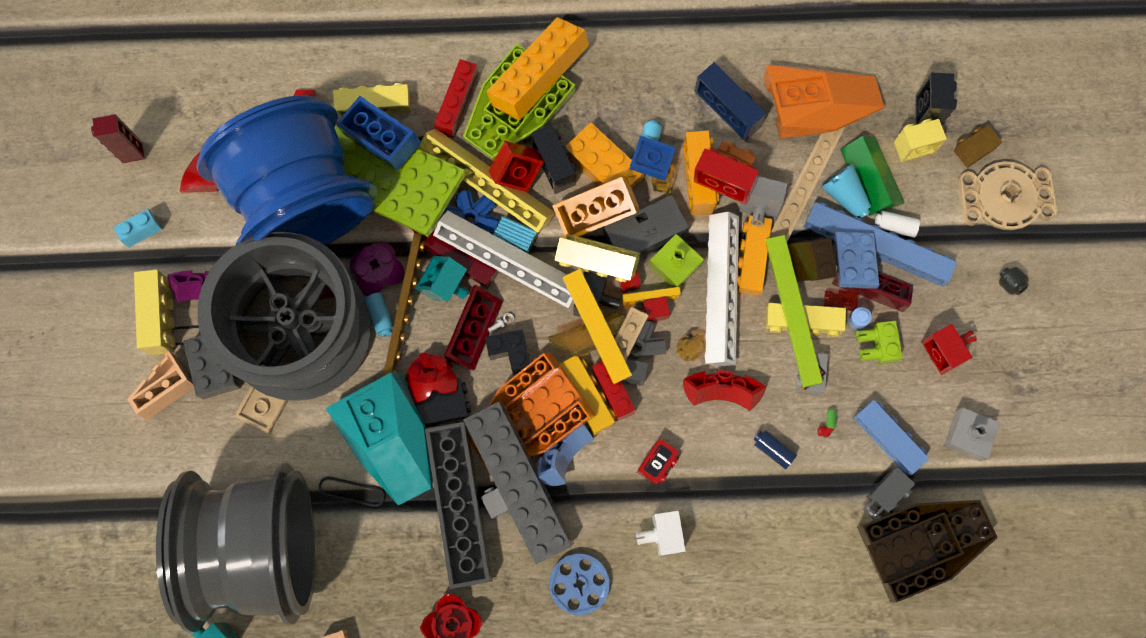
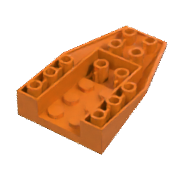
[763,65,885,139]
[469,352,596,469]

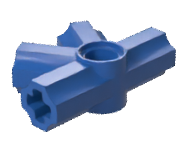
[441,190,499,234]

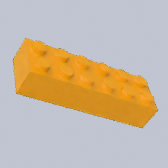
[486,17,589,120]

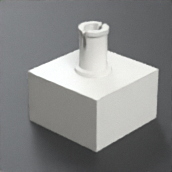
[636,511,686,556]

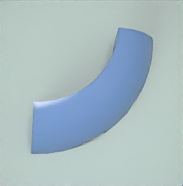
[537,423,594,486]

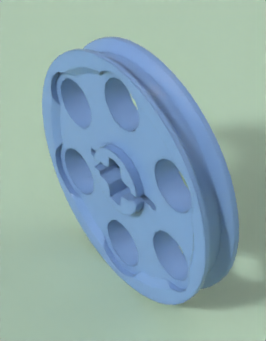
[549,554,609,615]

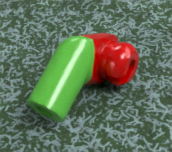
[817,410,837,438]

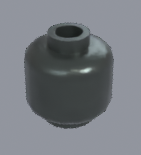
[999,267,1029,295]

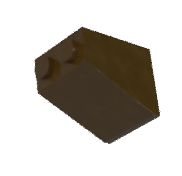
[787,237,837,281]

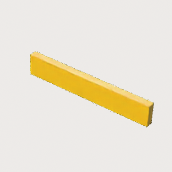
[562,269,632,384]

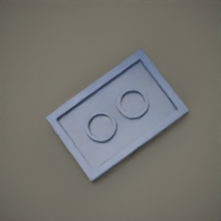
[834,232,879,288]

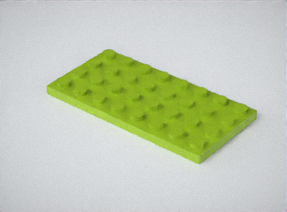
[335,127,467,237]

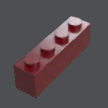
[91,114,145,163]
[424,226,500,289]

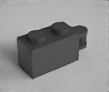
[863,467,915,519]

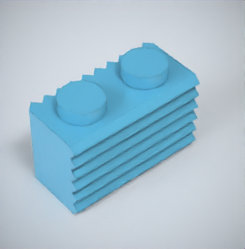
[114,209,162,248]
[493,216,537,254]

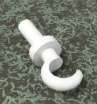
[488,313,515,333]

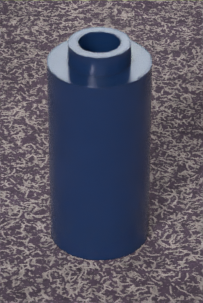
[753,430,797,470]

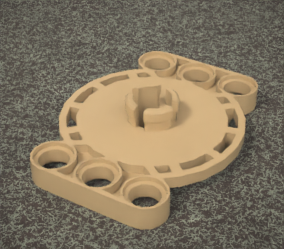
[958,161,1057,230]

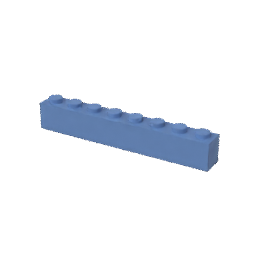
[803,202,957,287]

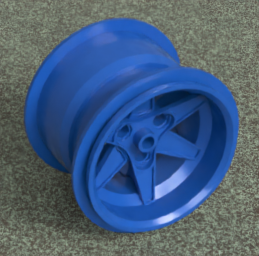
[197,95,377,246]

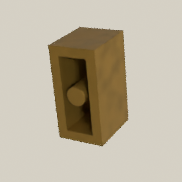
[954,125,1002,168]

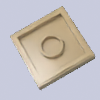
[234,386,288,434]

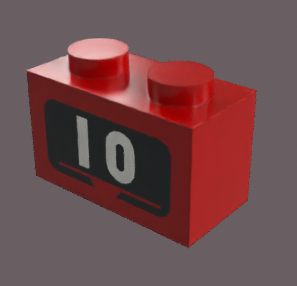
[636,438,679,486]

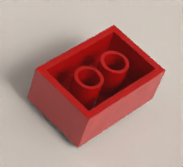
[694,148,759,205]

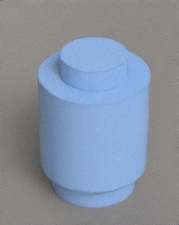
[848,307,872,330]

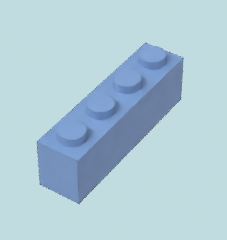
[853,400,929,476]

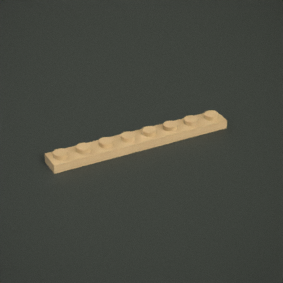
[770,127,845,242]

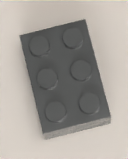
[183,336,241,400]

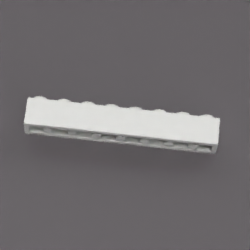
[433,210,573,308]
[705,212,739,367]

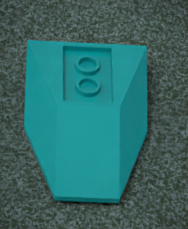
[325,372,433,506]

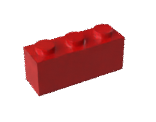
[592,361,636,422]

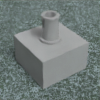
[739,176,787,227]
[943,408,1000,461]

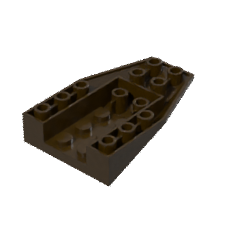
[857,500,998,603]

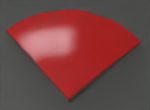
[180,152,218,193]

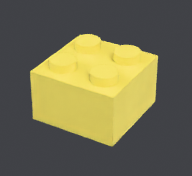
[894,119,947,162]

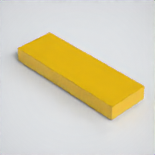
[622,287,681,306]

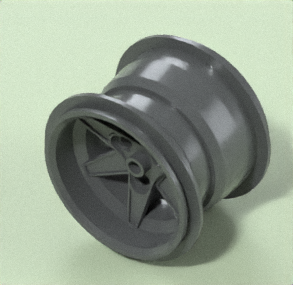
[198,232,371,401]
[156,463,316,633]

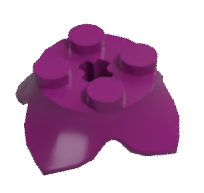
[349,242,405,296]

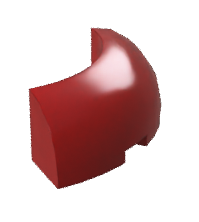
[683,370,766,411]

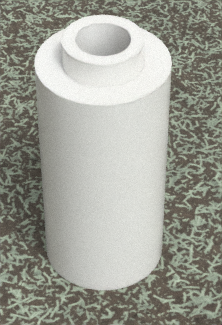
[874,211,920,238]

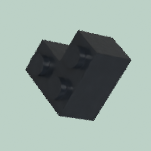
[485,329,530,375]

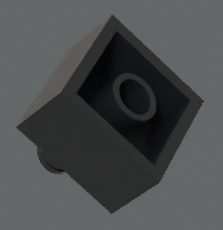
[573,272,621,317]

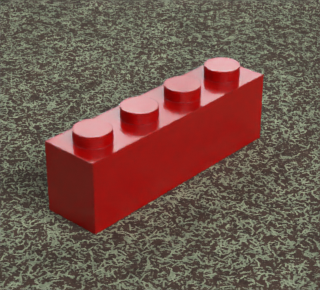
[434,59,479,138]

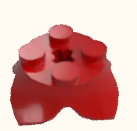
[404,352,457,404]
[420,593,483,638]

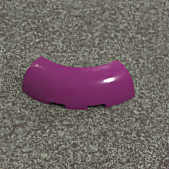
[168,270,209,303]

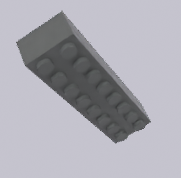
[464,401,574,564]
[425,422,493,589]

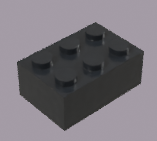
[915,72,957,125]
[531,124,577,194]

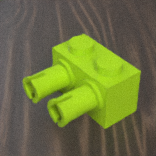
[855,321,903,365]

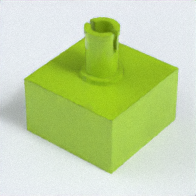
[649,234,704,288]

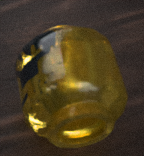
[676,333,705,362]

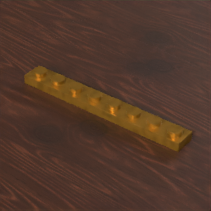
[382,233,425,377]

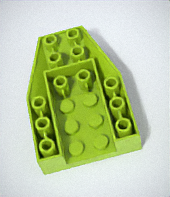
[463,43,575,159]

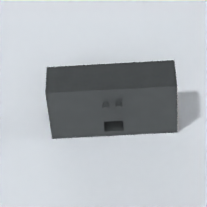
[603,195,689,256]

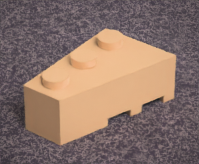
[128,350,194,420]

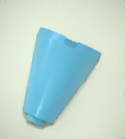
[821,164,871,218]

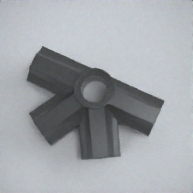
[612,321,666,359]

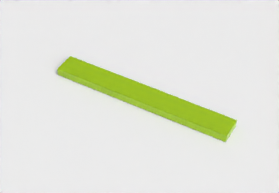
[765,235,823,388]

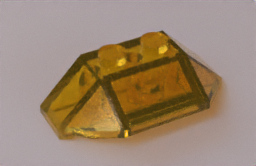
[548,311,625,357]

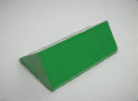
[840,136,904,216]

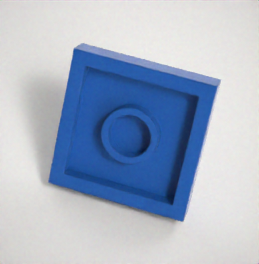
[629,136,676,181]

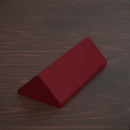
[831,272,913,312]
[444,285,503,371]

